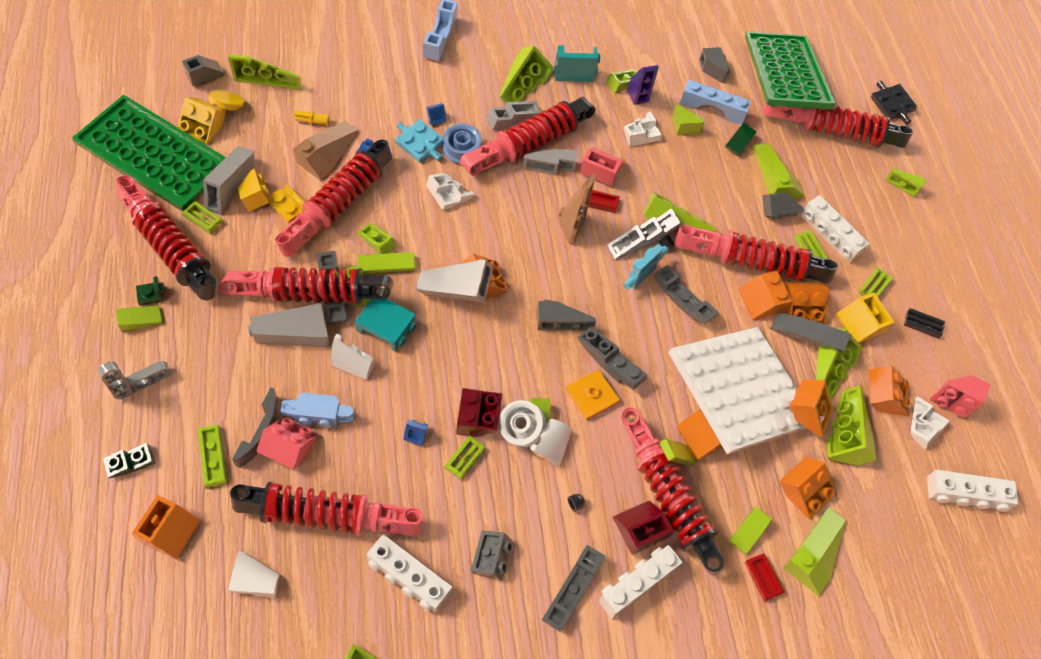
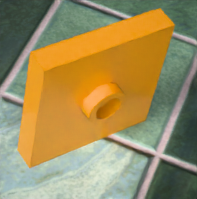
[565,369,620,420]

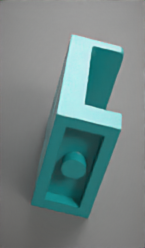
[554,45,600,82]
[355,299,417,352]

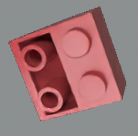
[580,147,625,186]
[930,375,991,418]
[256,418,319,469]

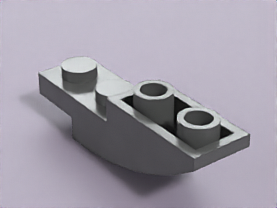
[578,326,647,390]

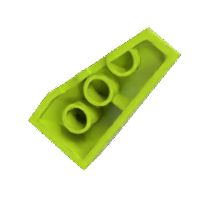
[499,46,554,104]
[228,54,302,90]
[752,143,804,198]
[643,191,717,232]
[816,328,863,399]
[827,386,877,466]
[783,507,846,596]

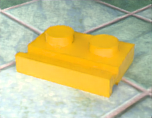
[268,184,304,224]

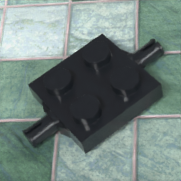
[871,80,917,125]

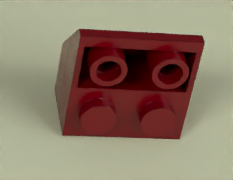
[456,388,503,437]
[612,500,674,555]

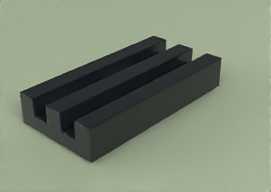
[904,308,945,339]

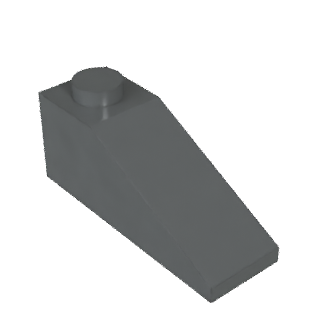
[537,300,596,331]

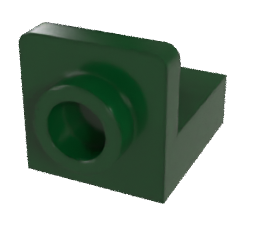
[136,276,166,306]

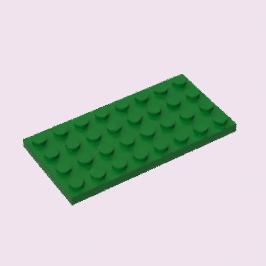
[745,31,836,110]
[72,94,226,212]

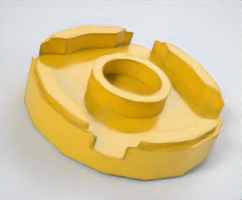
[208,90,244,111]

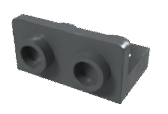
[471,530,513,581]

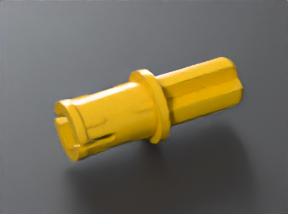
[294,110,330,126]

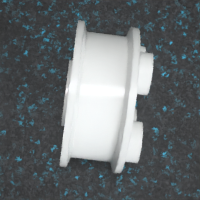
[499,400,546,447]

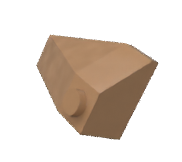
[293,121,358,181]
[559,174,596,245]

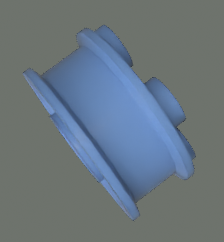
[443,124,482,163]

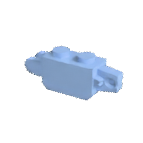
[280,393,355,428]

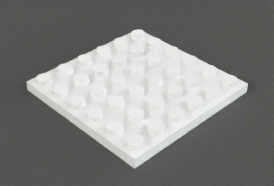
[668,327,806,454]

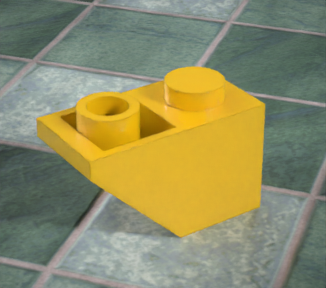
[238,169,269,212]

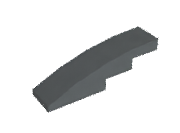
[770,312,852,353]

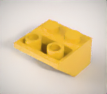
[177,97,226,144]
[836,292,895,343]

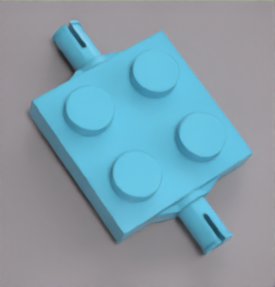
[395,119,444,163]
[623,244,669,290]

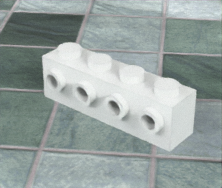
[801,195,870,263]
[927,470,1018,512]
[366,534,452,614]
[598,545,683,619]

